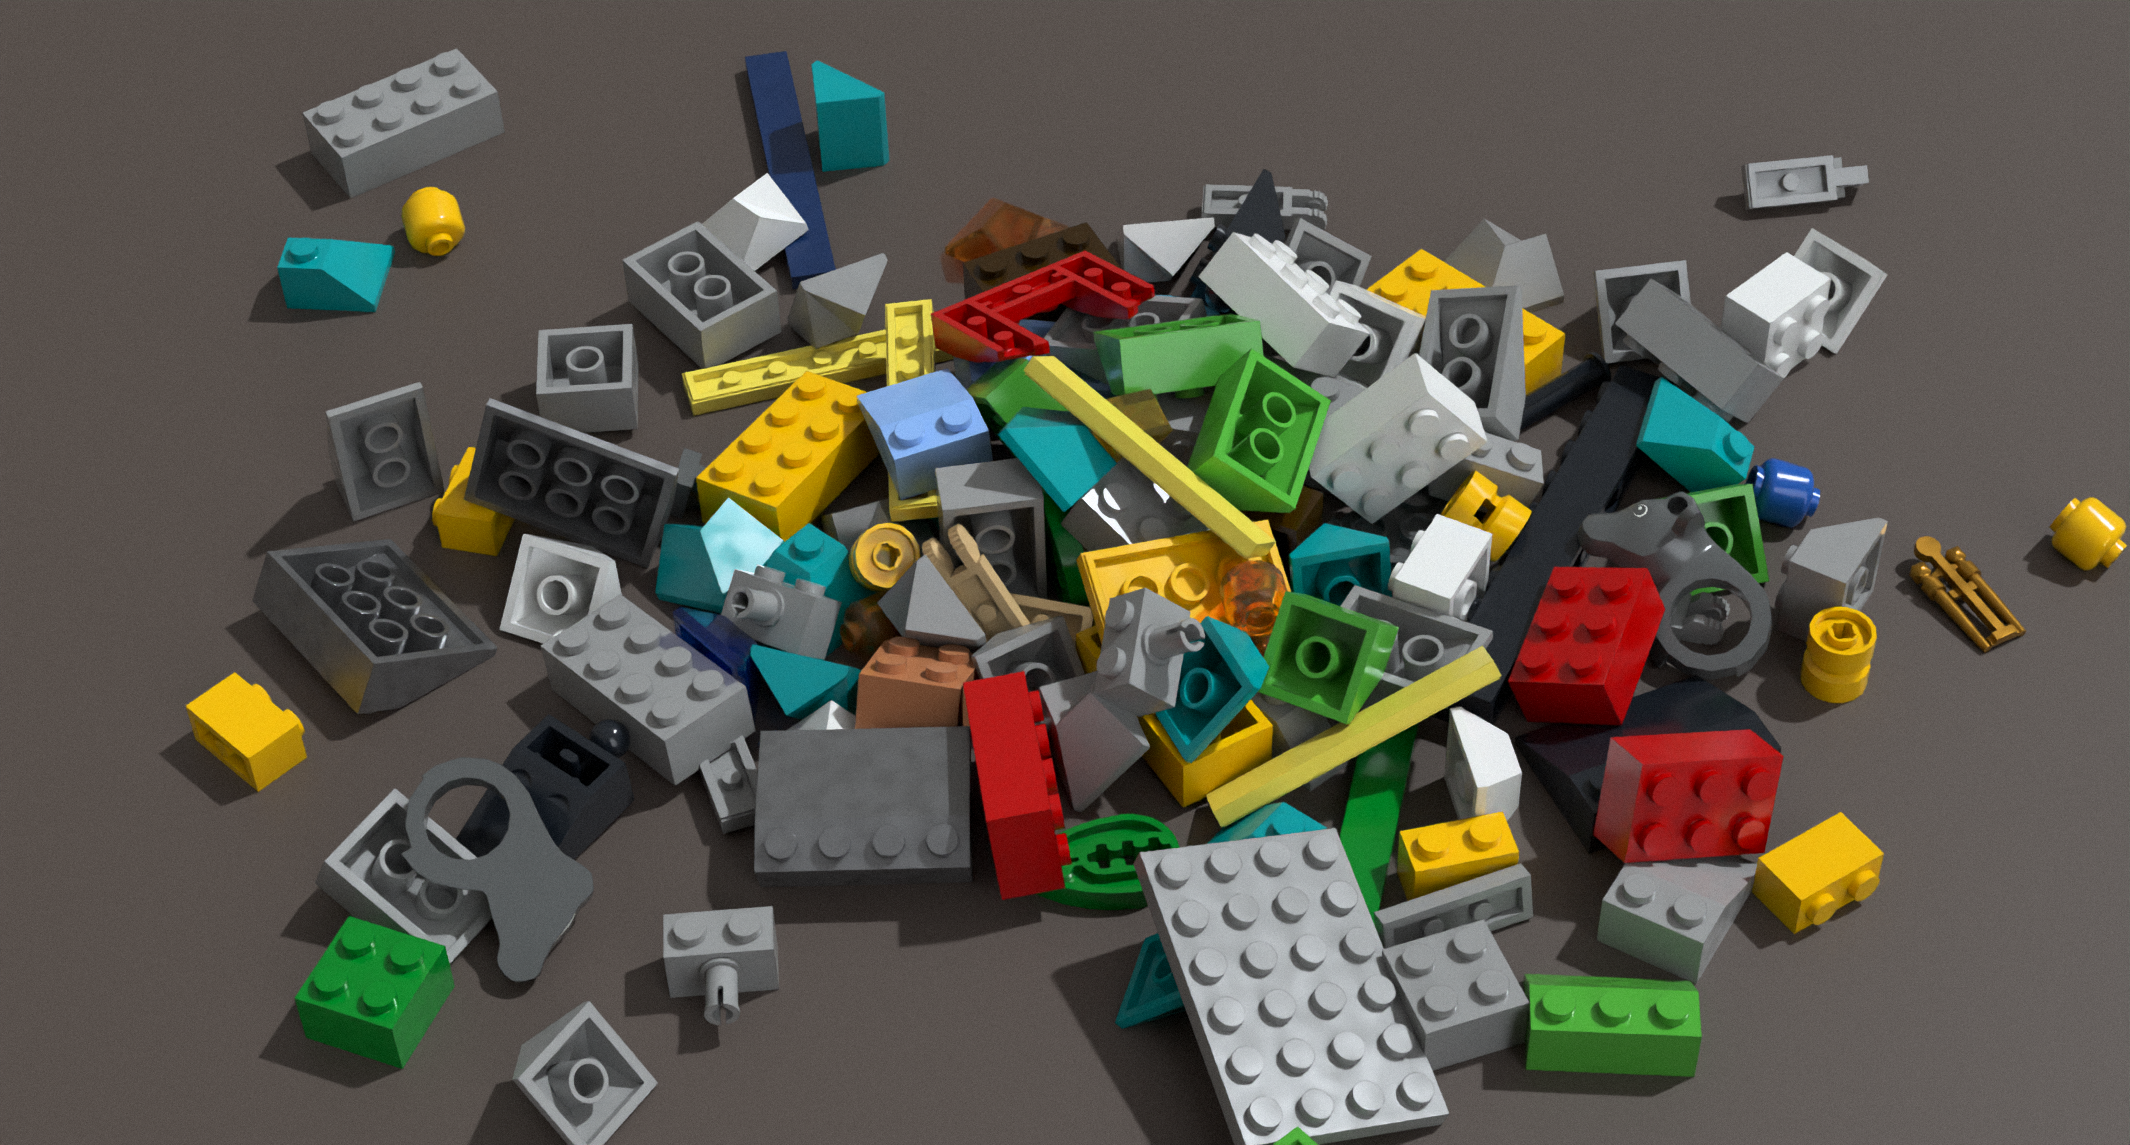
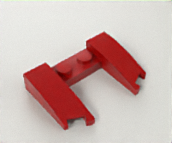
[931,251,1155,362]

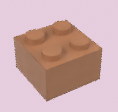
[855,637,980,729]

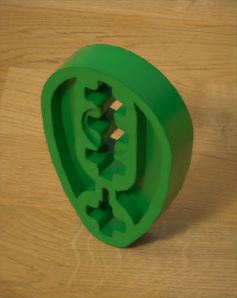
[1041,486,1090,606]
[1036,814,1179,910]

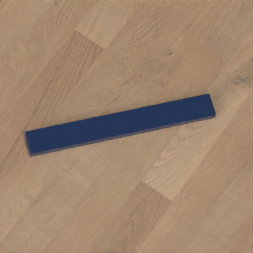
[745,51,836,289]

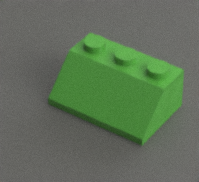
[1093,313,1263,405]
[1187,348,1331,513]
[1523,974,1702,1077]

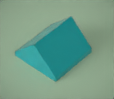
[811,60,890,172]

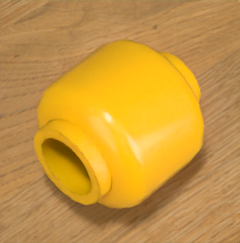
[401,187,465,256]
[2049,497,2127,571]

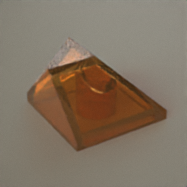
[945,197,1068,262]

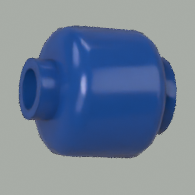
[1745,458,1820,528]

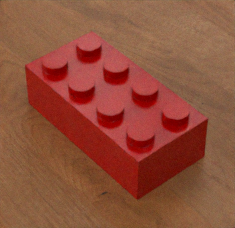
[963,671,1072,900]

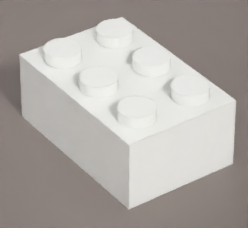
[1198,232,1370,377]
[1309,353,1488,524]

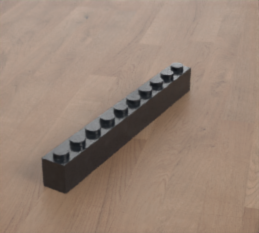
[1432,365,1674,725]

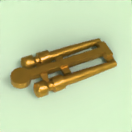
[1909,536,2026,653]

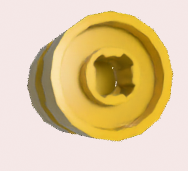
[1440,470,1532,562]
[849,523,920,593]
[1800,606,1877,703]

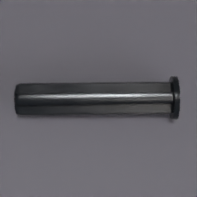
[1520,352,1612,430]

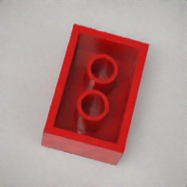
[1508,567,1665,725]
[1593,729,1784,863]

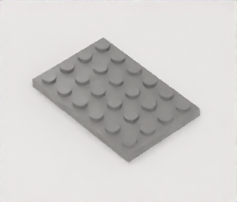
[1133,828,1449,1145]

